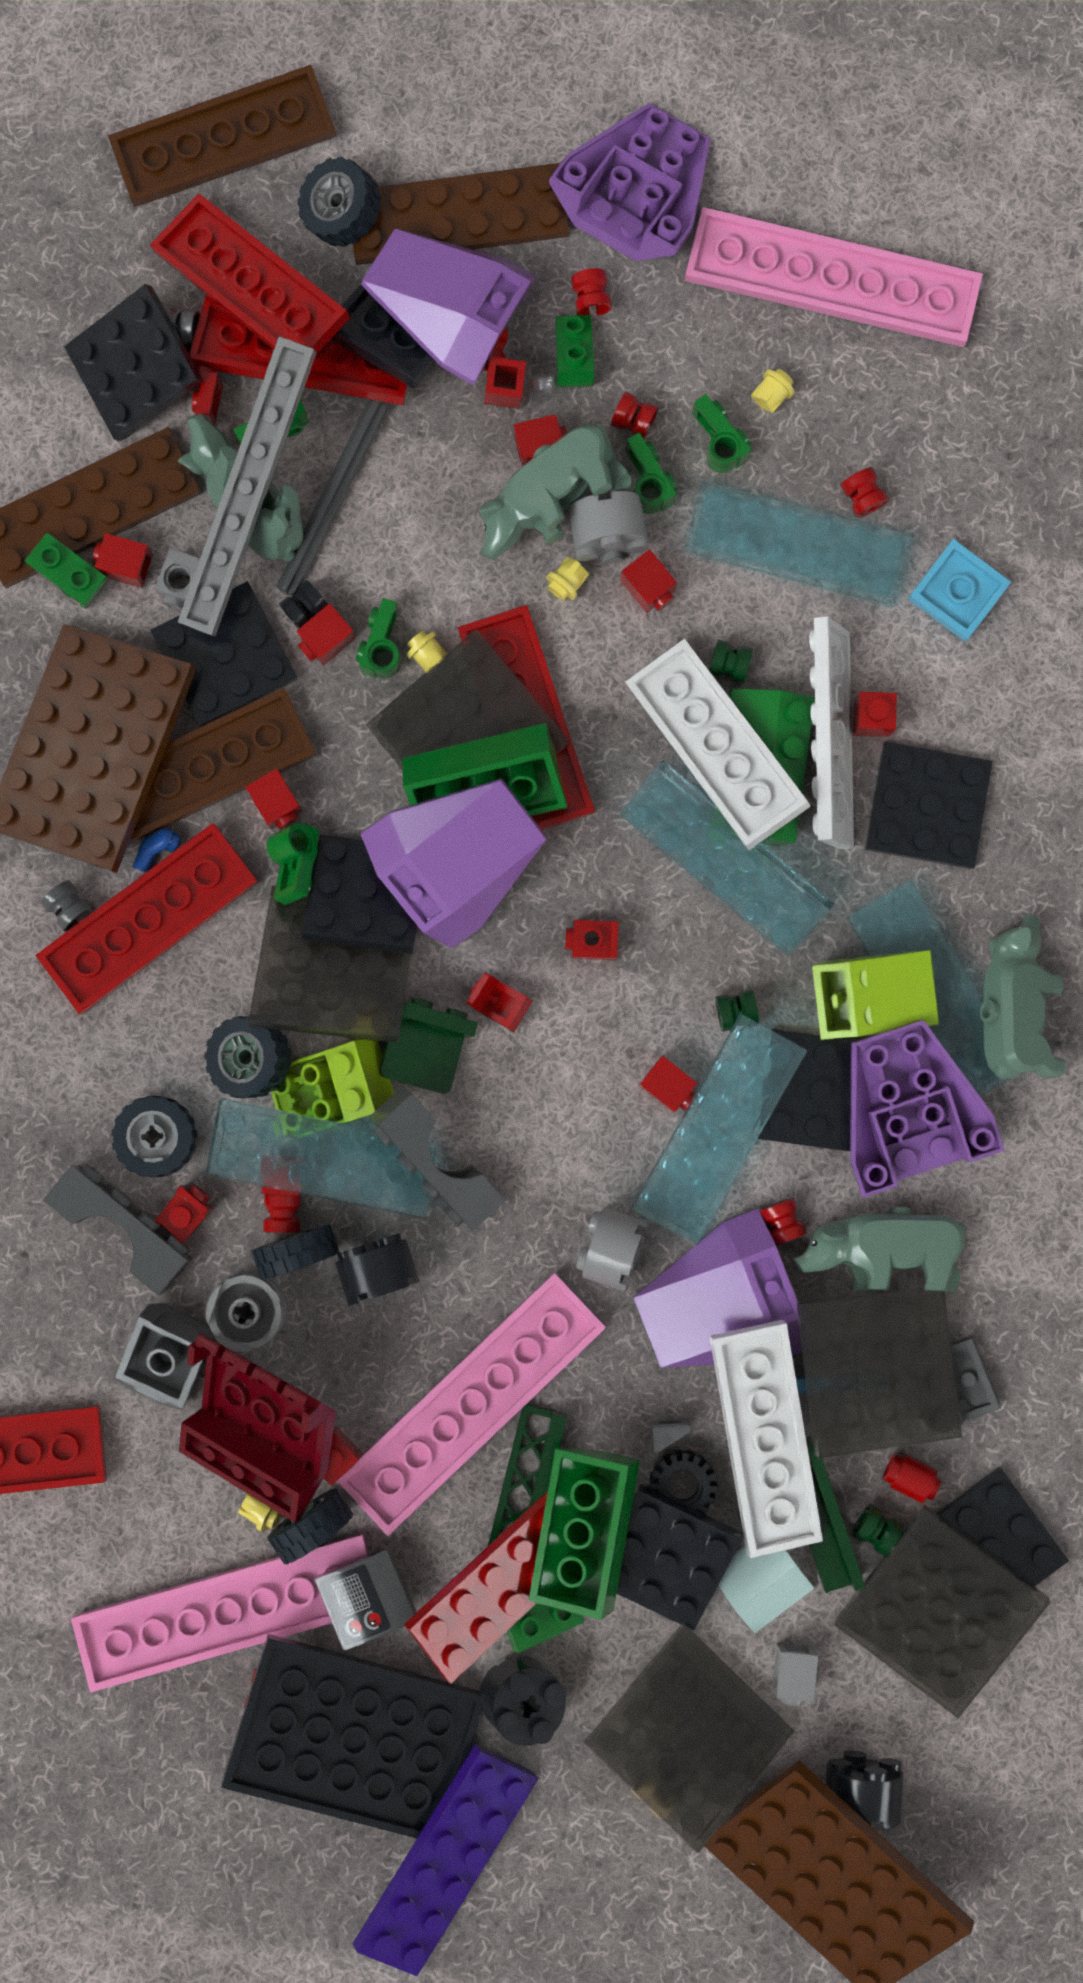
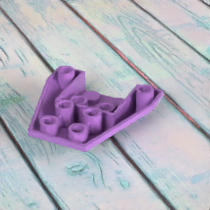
[549,103,711,261]
[361,229,537,386]
[361,778,547,948]
[850,1020,1005,1198]
[633,1208,813,1368]

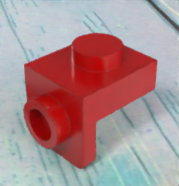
[467,972,533,1032]

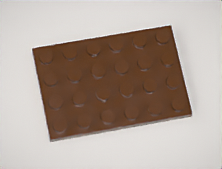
[0,624,197,874]
[700,1760,974,1983]

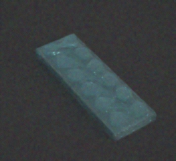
[683,481,913,608]
[620,760,834,956]
[846,880,1014,1097]
[631,1013,807,1245]
[205,1098,437,1218]

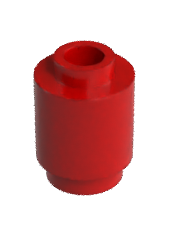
[882,1452,941,1504]

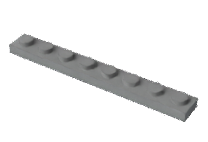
[178,336,317,636]

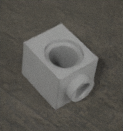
[155,548,200,611]
[772,1643,818,1706]

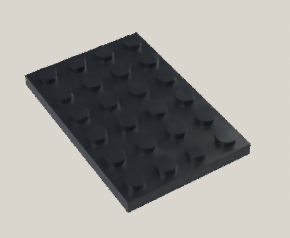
[221,1634,483,1838]

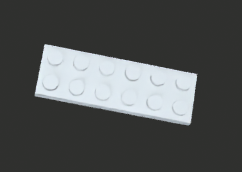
[809,616,854,849]
[625,639,811,851]
[710,1320,823,1558]

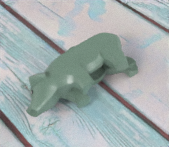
[178,413,304,562]
[478,424,632,560]
[980,914,1065,1079]
[792,1207,967,1293]

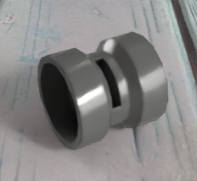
[40,880,93,932]

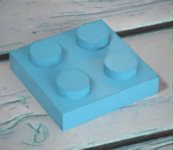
[907,539,1011,642]

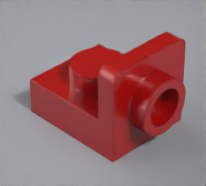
[191,365,223,425]
[155,1184,214,1243]

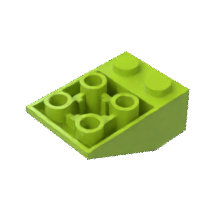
[812,950,939,1040]
[271,1037,394,1142]

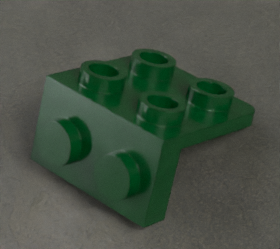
[380,998,478,1094]

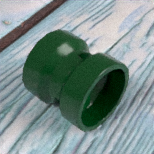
[709,639,753,684]
[715,989,759,1032]
[852,1504,904,1557]

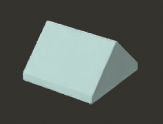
[718,1545,814,1633]

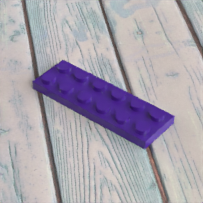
[352,1745,538,1976]

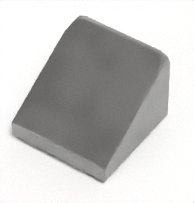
[651,1419,690,1455]

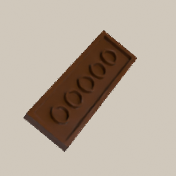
[108,64,336,207]
[353,163,569,265]
[0,427,201,589]
[128,688,317,845]

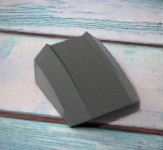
[115,1303,215,1410]

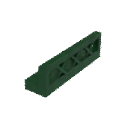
[487,1404,567,1547]
[806,1436,866,1593]

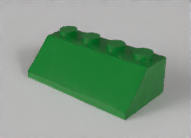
[710,689,815,847]
[402,723,567,816]
[529,1448,640,1620]

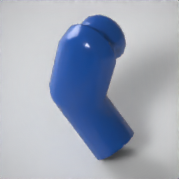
[132,828,181,872]

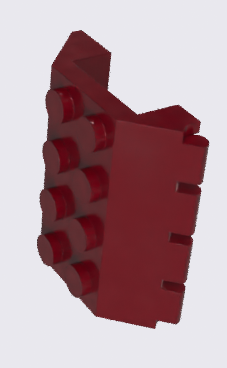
[179,1333,336,1523]

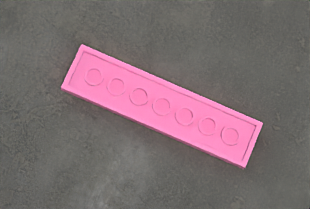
[684,207,983,347]
[337,1272,606,1536]
[71,1533,369,1693]

